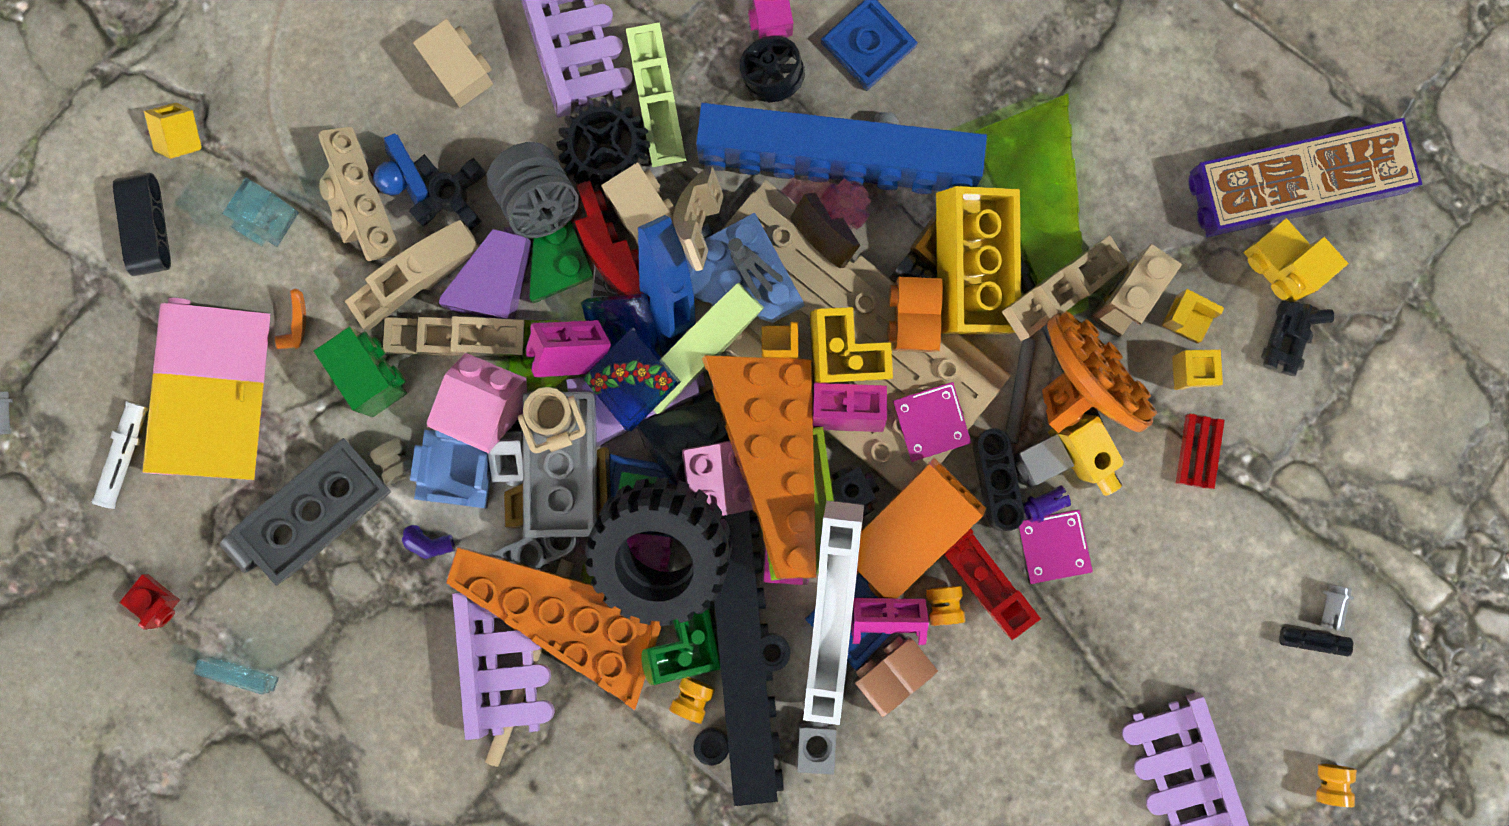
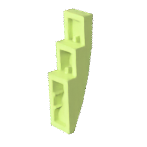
[626,22,686,167]
[633,283,764,414]

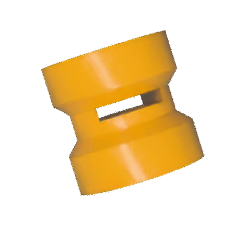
[926,586,966,626]
[669,677,715,724]
[1316,763,1357,807]

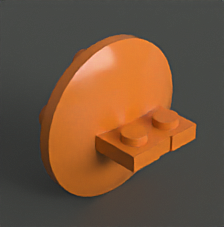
[1042,311,1157,433]

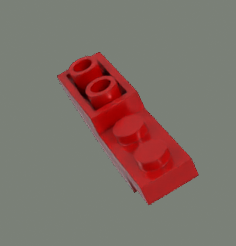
[574,181,650,316]

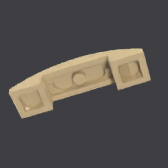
[673,166,724,271]

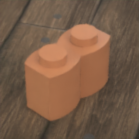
[853,635,938,717]

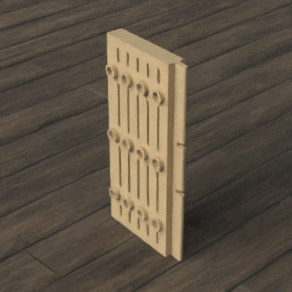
[694,180,1011,492]

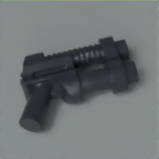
[1261,301,1334,376]

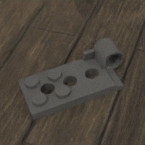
[220,438,391,586]

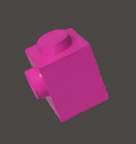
[748,0,794,39]

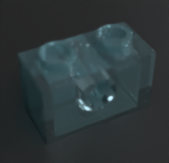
[222,177,299,247]

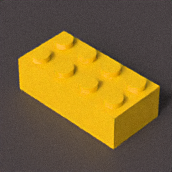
[936,186,1021,335]

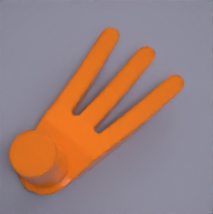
[275,289,306,350]

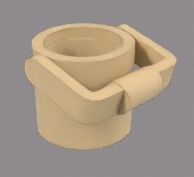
[517,387,587,453]

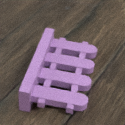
[521,0,633,118]
[452,593,555,740]
[1122,692,1249,826]

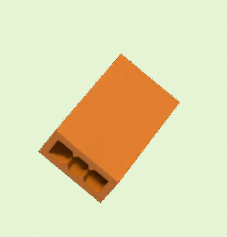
[857,458,986,599]

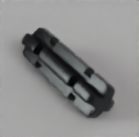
[1279,626,1354,657]

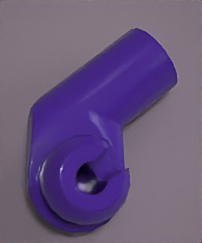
[402,525,456,559]

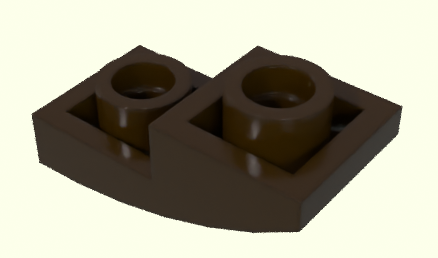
[790,193,860,268]

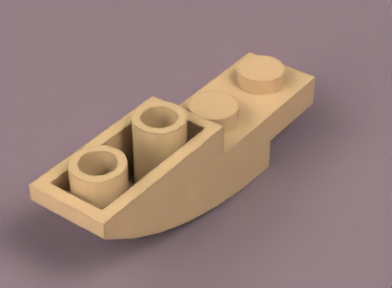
[345,220,480,330]

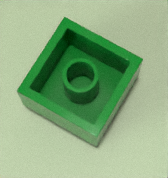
[313,326,408,417]

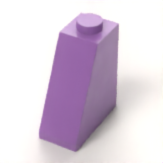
[439,227,532,319]

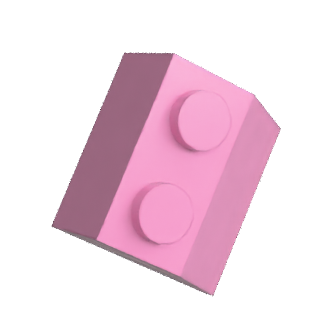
[427,353,527,453]

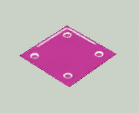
[893,382,971,462]
[1019,510,1093,584]

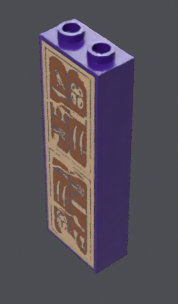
[1188,118,1423,238]

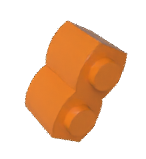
[887,277,943,353]

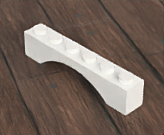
[803,501,864,725]

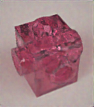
[820,178,871,230]

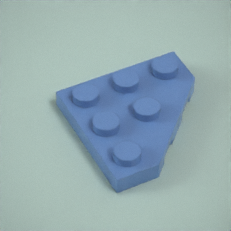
[683,213,805,323]

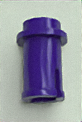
[1023,485,1071,523]

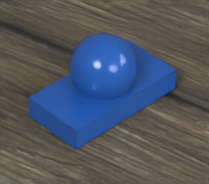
[373,133,429,205]

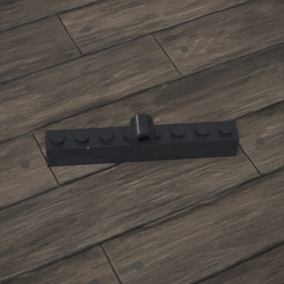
[714,511,790,806]

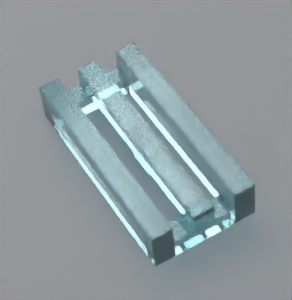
[193,657,279,695]

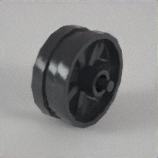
[739,35,805,103]

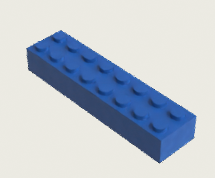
[696,103,987,194]

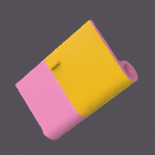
[142,298,271,480]

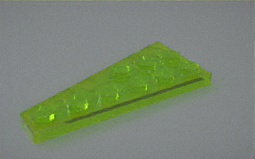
[973,93,1089,316]

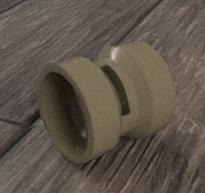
[370,438,413,486]

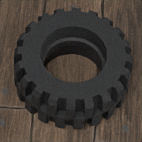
[585,477,732,626]

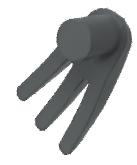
[728,238,783,300]

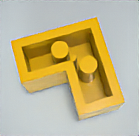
[1243,218,1349,303]
[810,307,893,383]

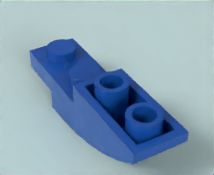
[638,215,696,361]

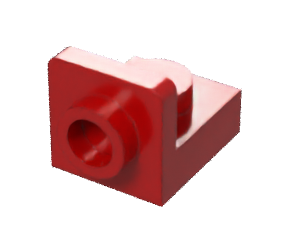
[119,574,180,630]

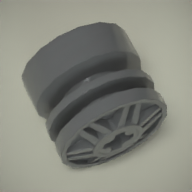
[487,142,579,238]

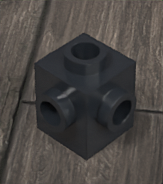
[831,466,880,517]

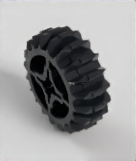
[556,98,651,193]

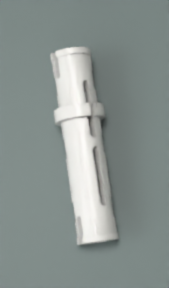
[91,401,149,509]

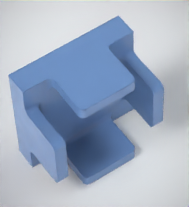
[410,430,491,509]

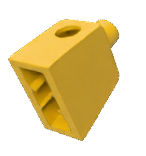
[1048,414,1124,496]

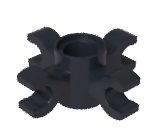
[409,154,487,230]

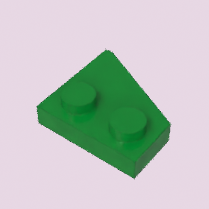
[529,220,593,304]

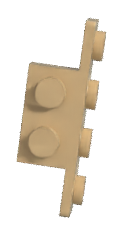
[318,127,400,261]

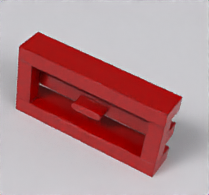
[1176,414,1225,490]

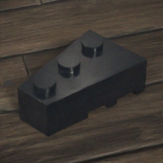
[635,398,730,485]

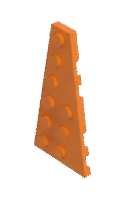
[702,356,816,579]
[446,546,661,710]

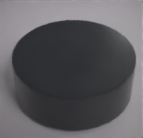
[693,727,729,766]

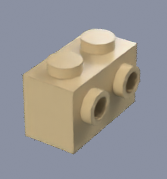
[412,18,493,108]

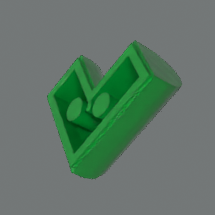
[642,608,721,685]

